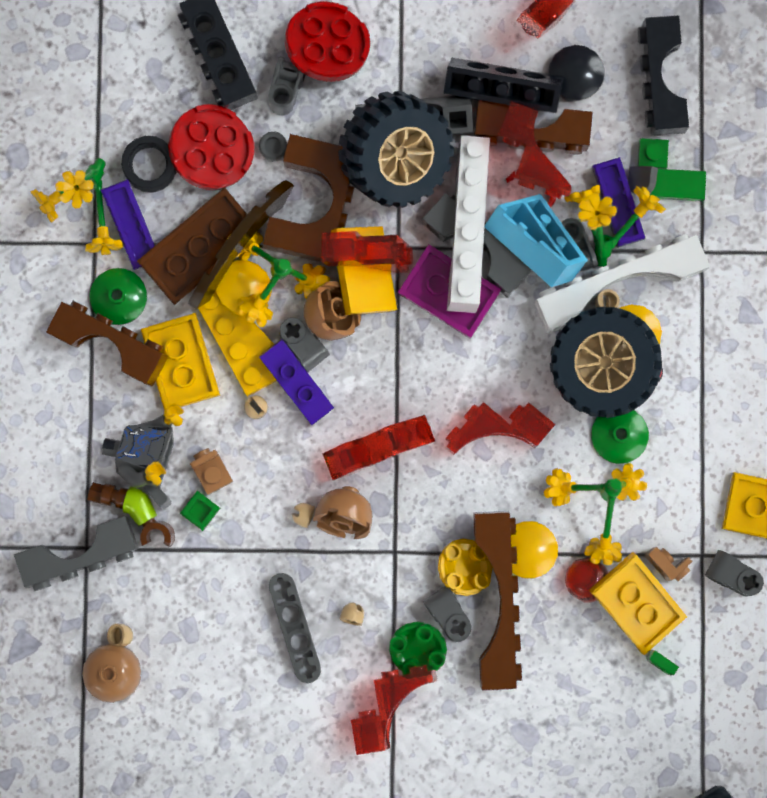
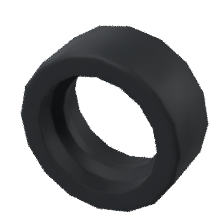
[121,136,177,193]

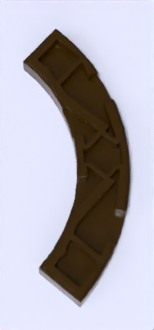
[188,180,294,310]

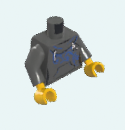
[102,403,184,489]

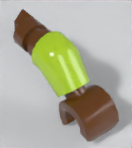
[87,482,175,547]

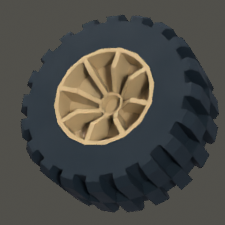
[338,91,454,208]
[550,307,662,418]

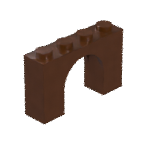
[263,134,355,265]

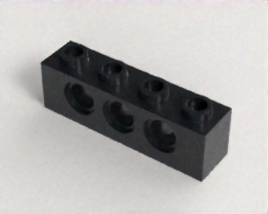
[177,0,258,110]
[443,57,564,113]

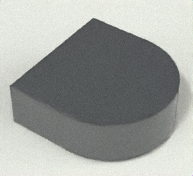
[628,166,658,194]
[143,485,172,510]

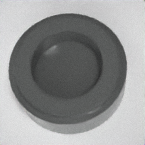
[259,132,287,162]

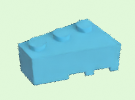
[484,194,587,287]

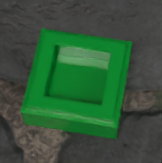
[180,491,221,531]
[646,650,679,676]

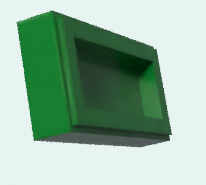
[649,169,706,201]

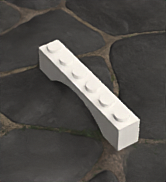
[447,135,490,313]
[535,234,710,334]

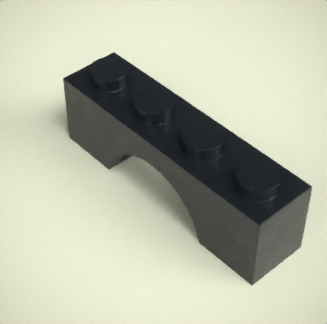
[638,15,689,136]

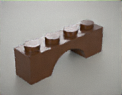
[474,100,593,155]
[46,301,168,386]

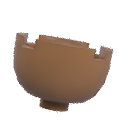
[304,281,361,341]
[313,486,373,539]
[82,644,141,703]

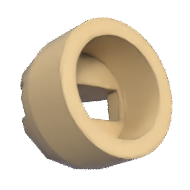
[595,289,620,308]
[244,396,268,419]
[292,503,315,528]
[339,602,364,626]
[107,624,133,647]

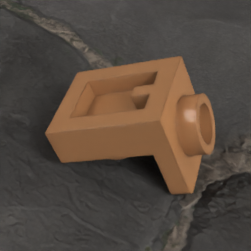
[190,448,233,495]
[644,547,693,582]

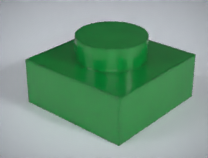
[638,138,669,169]

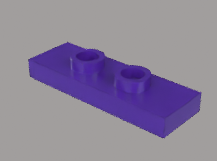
[592,157,646,248]
[101,179,155,270]
[259,339,334,425]

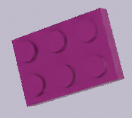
[398,244,501,339]

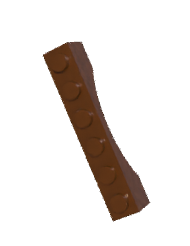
[473,511,522,690]

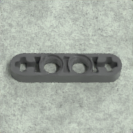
[269,573,321,683]

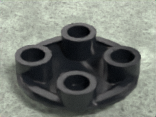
[548,45,605,101]

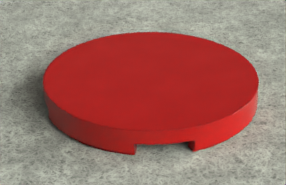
[285,1,370,82]
[168,104,254,190]

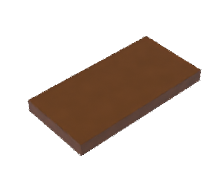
[137,187,262,305]

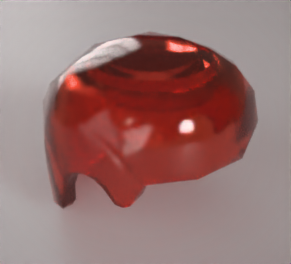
[565,557,608,603]

